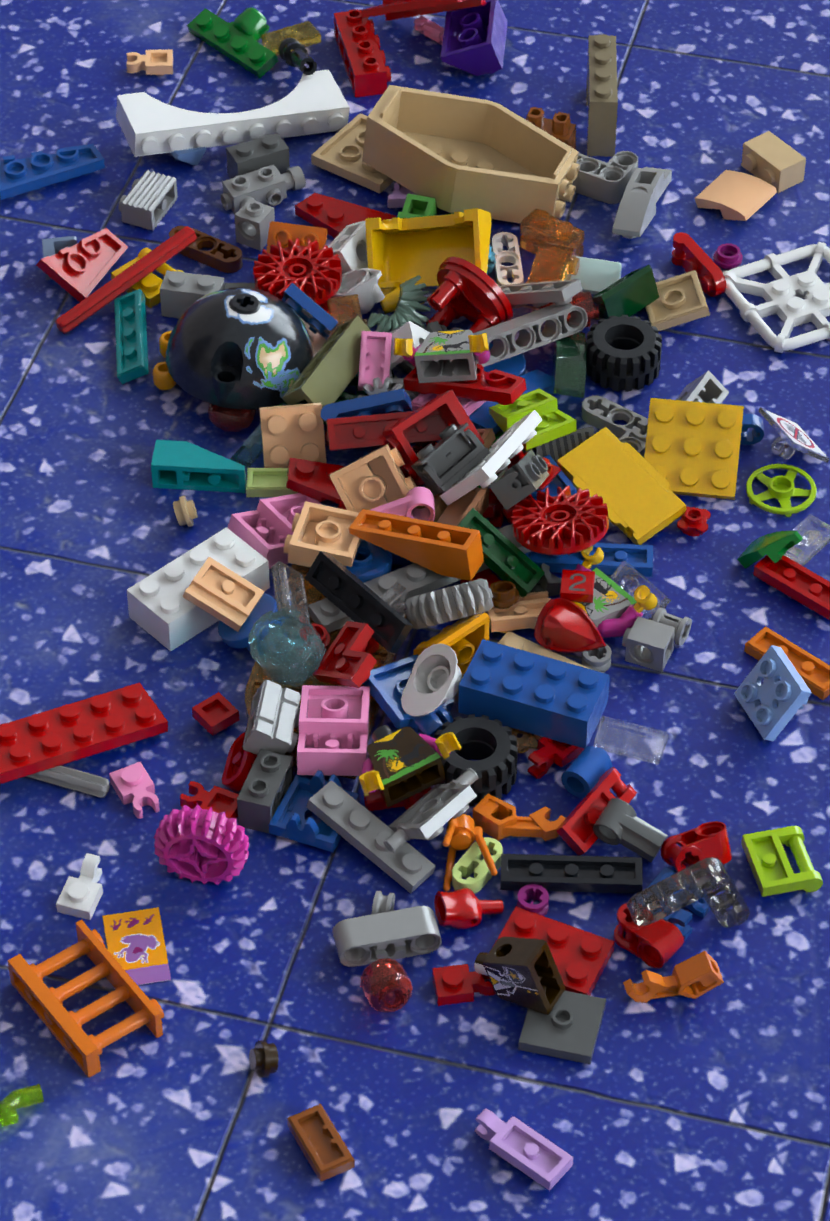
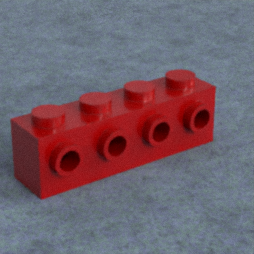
[334,9,391,98]

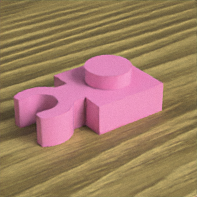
[109,762,160,819]

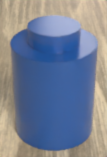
[561,746,612,798]

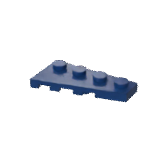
[0,144,105,200]

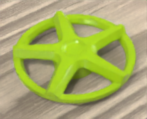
[746,464,817,517]

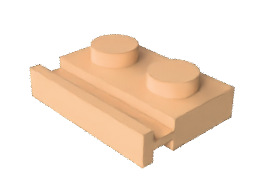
[182,557,265,632]
[486,591,551,633]

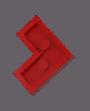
[312,621,377,688]

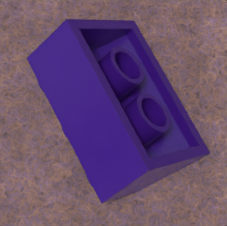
[440,0,508,76]

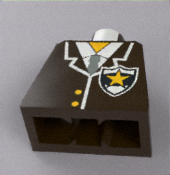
[475,937,566,1015]

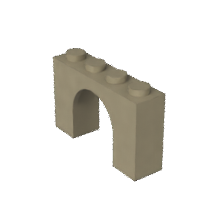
[586,34,618,157]

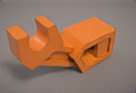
[472,793,566,841]
[623,951,724,1003]

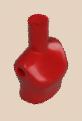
[434,888,504,929]

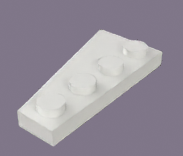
[440,410,543,506]

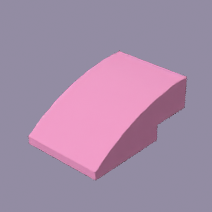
[227,493,322,569]
[297,685,370,776]

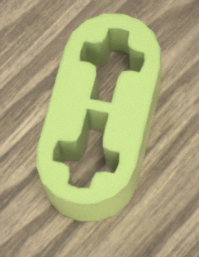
[452,837,503,894]

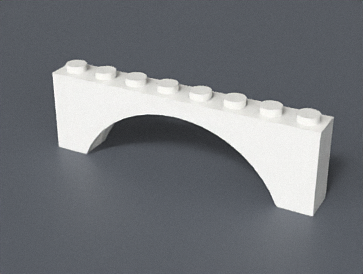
[116,70,350,157]

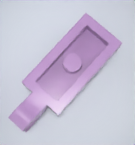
[475,1109,574,1191]

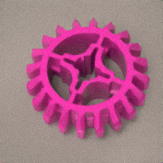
[154,804,249,885]

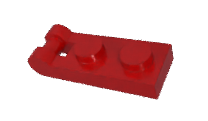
[555,767,637,856]

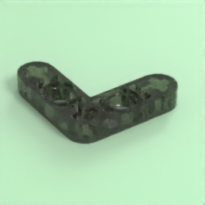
[627,857,750,928]

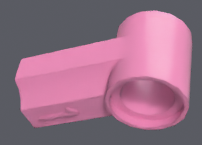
[370,487,435,522]

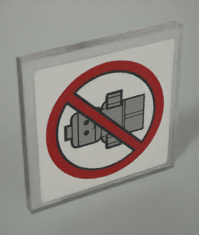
[758,407,830,463]

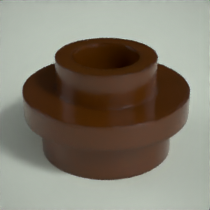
[490,581,519,609]

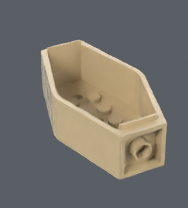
[362,85,580,228]

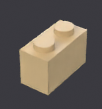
[741,131,806,193]

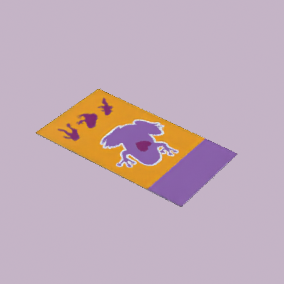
[103,907,171,989]

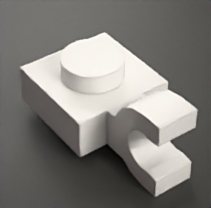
[56,853,103,920]

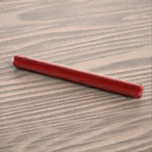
[55,226,197,334]

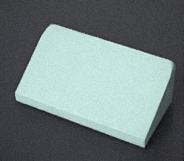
[559,255,622,295]

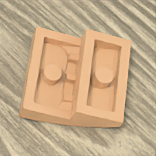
[695,170,777,221]

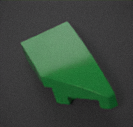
[737,531,803,569]

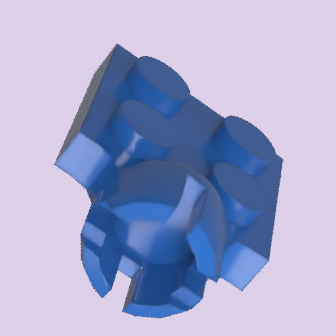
[363,654,455,738]

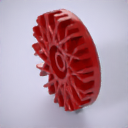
[253,238,342,305]
[511,485,609,555]

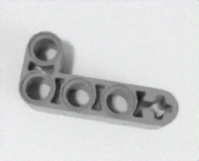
[572,151,638,204]

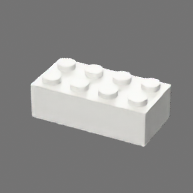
[127,527,270,651]

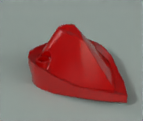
[534,598,606,653]

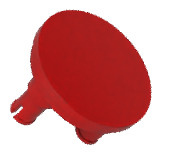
[426,257,513,333]

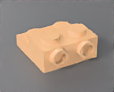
[329,444,417,513]
[284,501,361,568]

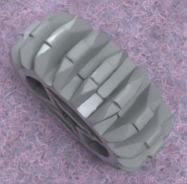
[404,578,494,629]

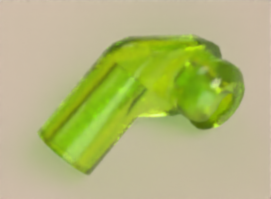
[0,1084,44,1126]

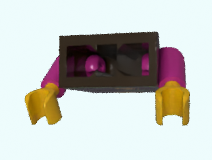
[359,726,462,808]

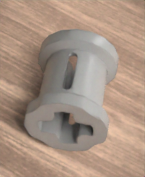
[652,607,692,646]

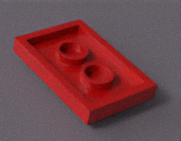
[495,906,615,995]

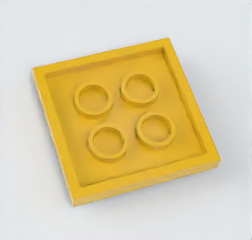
[644,398,744,500]

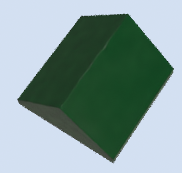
[586,265,660,319]

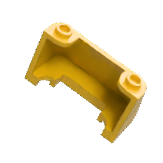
[365,208,491,296]

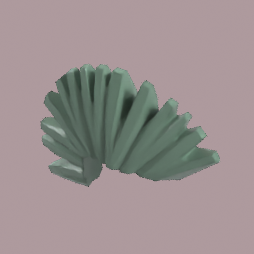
[366,275,431,332]

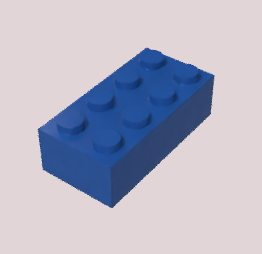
[458,639,610,749]

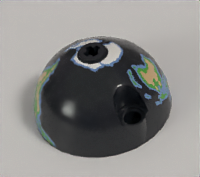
[166,287,314,410]

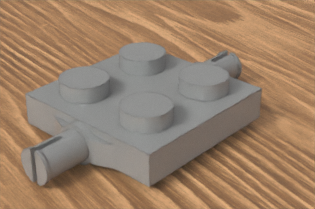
[383,768,478,853]

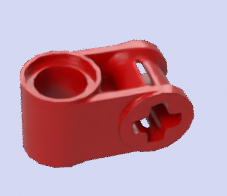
[661,821,732,876]
[614,902,684,969]

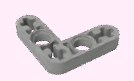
[581,395,648,457]

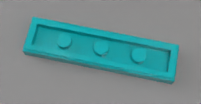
[114,289,149,384]

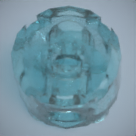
[248,608,326,687]

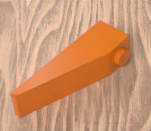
[349,509,484,581]

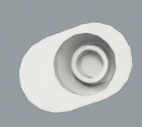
[401,643,463,717]

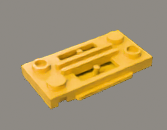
[557,427,686,545]

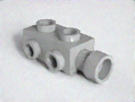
[220,164,306,214]

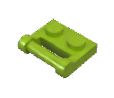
[741,826,823,897]

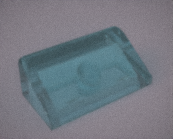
[230,424,263,468]

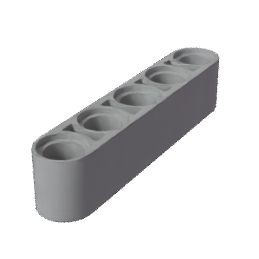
[473,303,588,367]

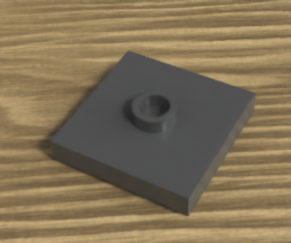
[518,991,606,1064]

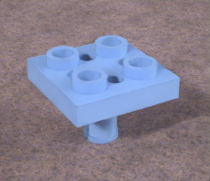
[734,645,812,741]

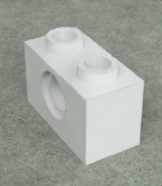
[328,220,368,274]

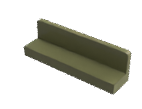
[282,315,371,408]

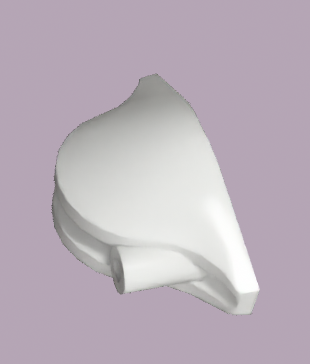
[331,268,385,315]

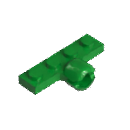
[187,7,279,78]

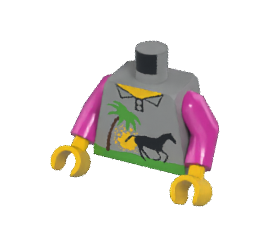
[394,327,490,383]
[571,546,657,639]

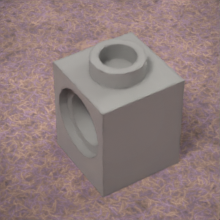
[235,199,275,251]
[622,616,675,672]

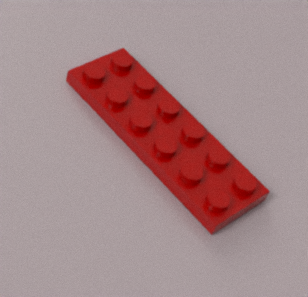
[0,682,168,784]

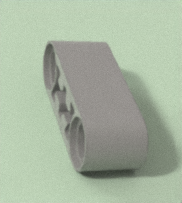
[332,906,442,967]

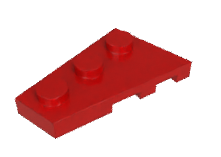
[286,457,345,504]

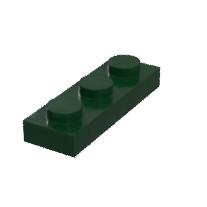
[457,508,545,598]

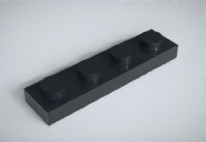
[304,551,413,653]
[500,854,643,894]

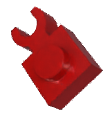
[180,781,239,819]
[432,964,496,1006]

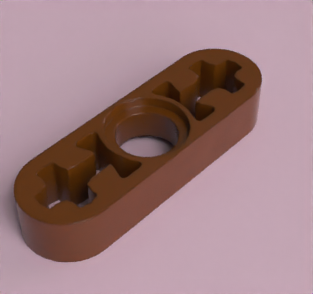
[169,226,243,273]

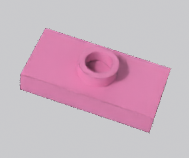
[358,331,392,391]

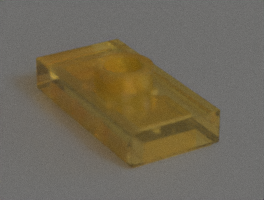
[261,21,321,56]

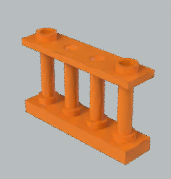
[7,919,164,1078]

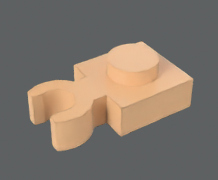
[126,49,173,76]

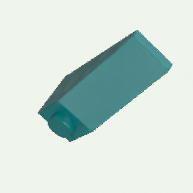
[151,440,246,493]

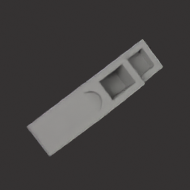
[612,167,672,239]

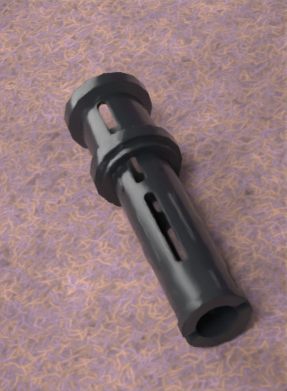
[278,38,317,75]

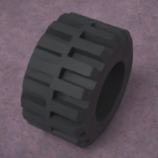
[585,315,662,392]
[434,714,518,806]

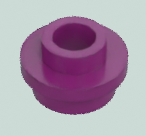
[713,243,743,270]

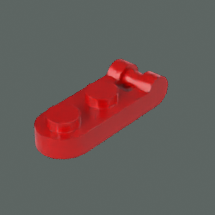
[671,232,726,297]

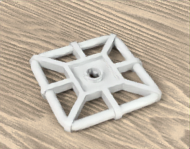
[723,242,830,353]

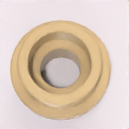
[173,495,198,527]

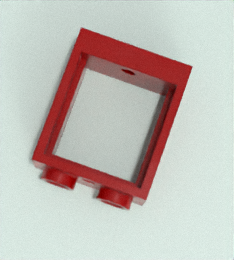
[382,390,485,486]

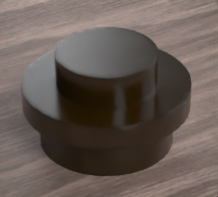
[249,1040,279,1078]

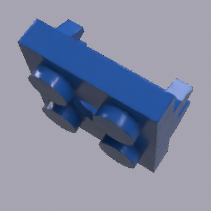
[269,770,360,852]

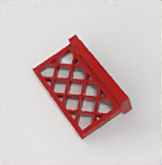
[360,0,486,21]
[324,409,448,451]

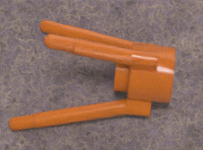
[443,814,498,892]

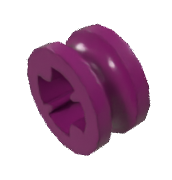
[517,884,549,916]

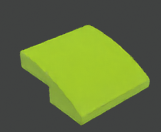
[489,388,577,451]

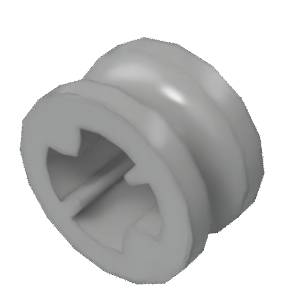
[582,643,612,673]
[372,890,395,914]

